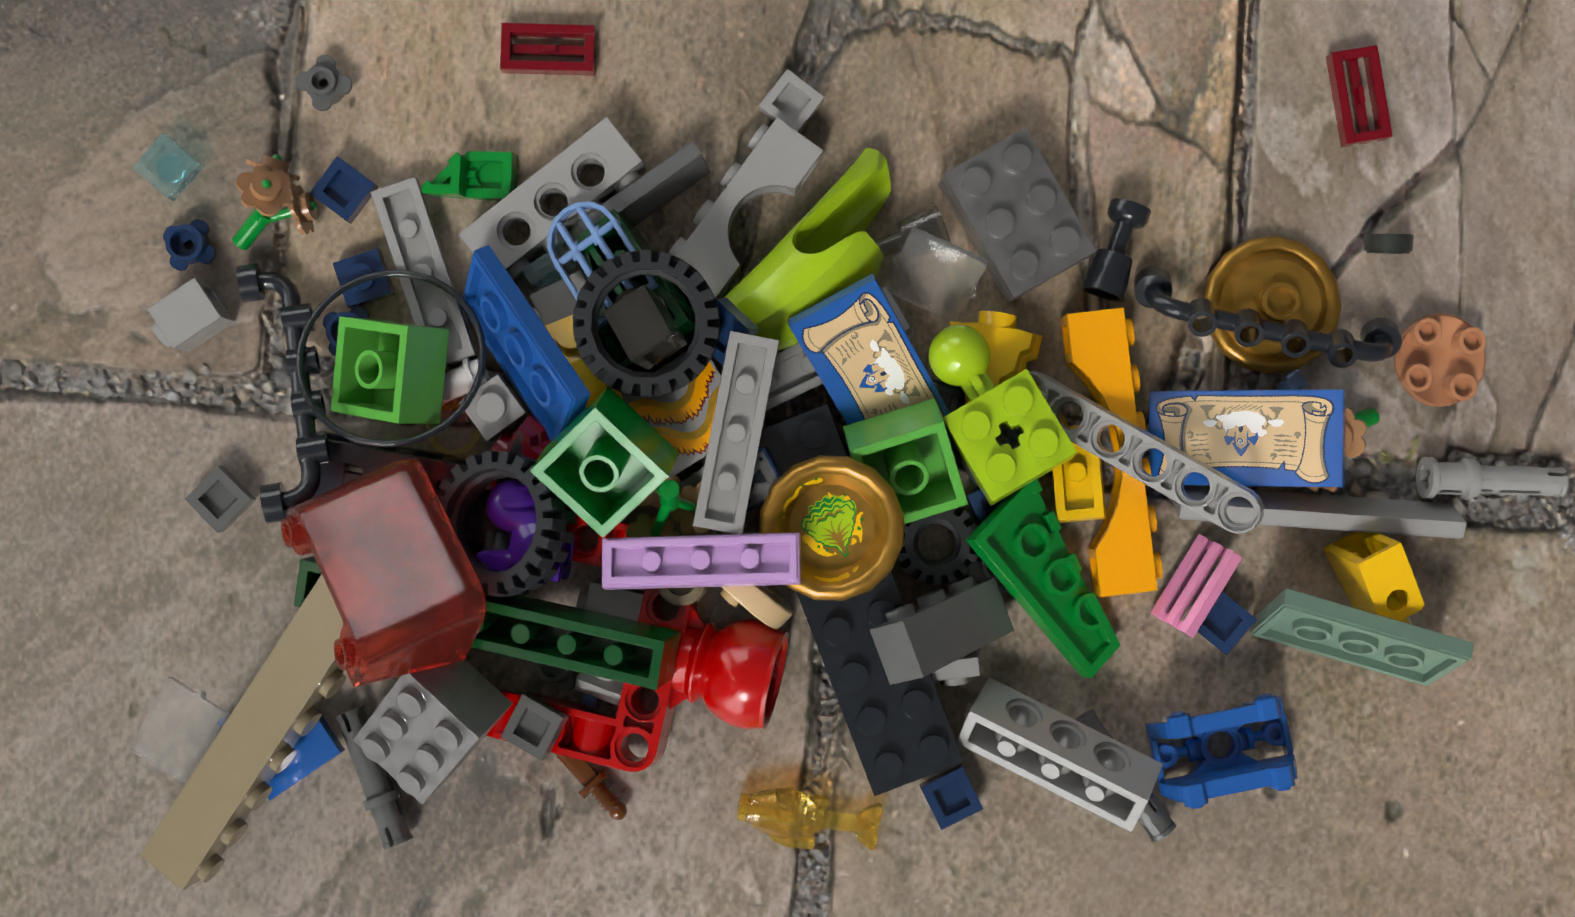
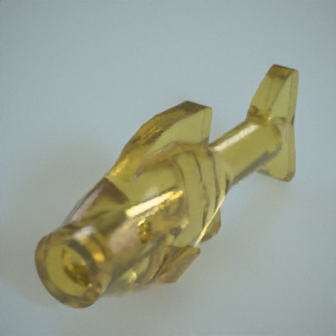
[737,786,883,850]

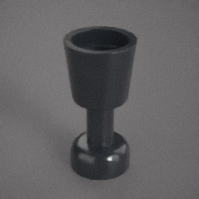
[1080,198,1151,302]

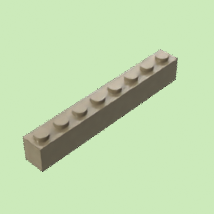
[140,547,402,891]

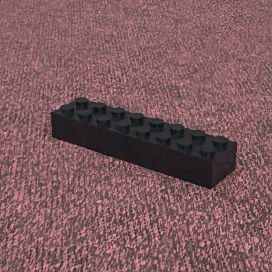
[758,404,964,796]

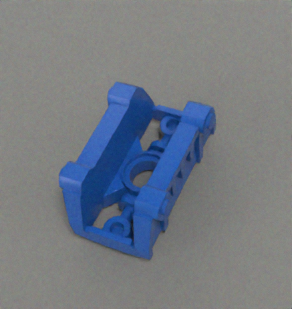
[1145,693,1297,809]

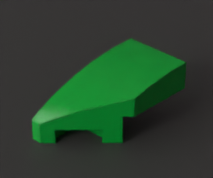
[421,151,518,201]

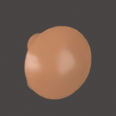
[1394,313,1486,407]

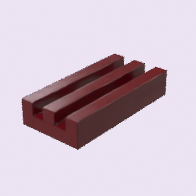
[500,23,597,76]
[1326,45,1393,148]

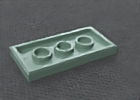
[1250,588,1473,686]

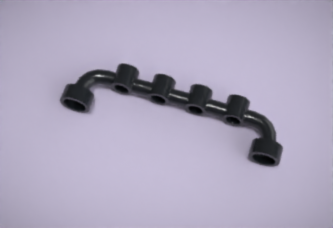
[236,263,331,524]
[1134,266,1402,368]

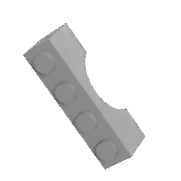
[669,117,823,299]

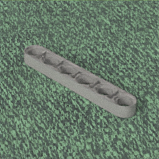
[1029,371,1265,534]

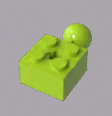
[928,325,1077,505]

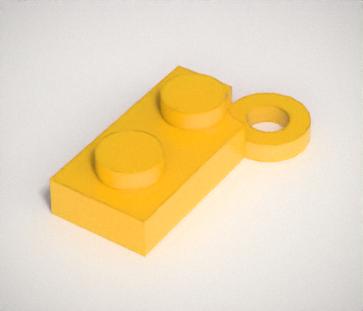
[1053,413,1107,523]

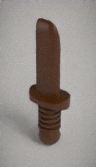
[554,753,627,820]

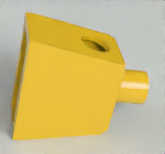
[1323,531,1424,625]

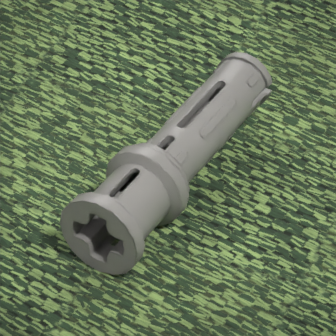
[1416,457,1569,500]

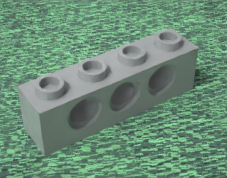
[458,117,646,282]
[956,677,1163,832]

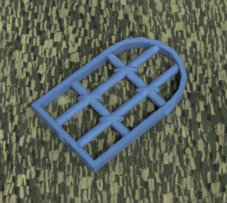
[547,201,659,330]

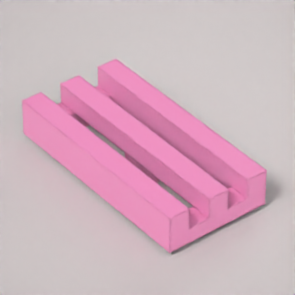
[1150,534,1242,638]

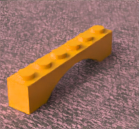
[1060,308,1163,597]

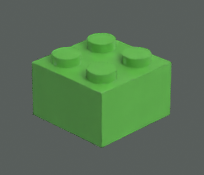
[331,316,449,424]
[843,398,968,524]

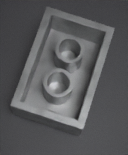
[939,127,1097,304]
[353,638,513,805]

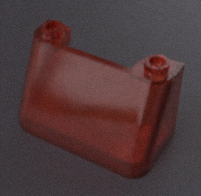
[281,458,486,687]

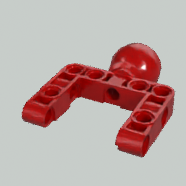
[486,511,789,772]

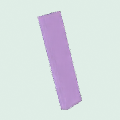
[602,533,801,590]

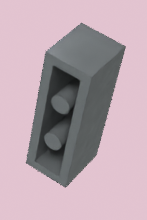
[870,575,1014,685]

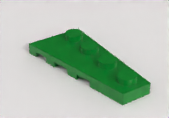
[966,479,1121,678]

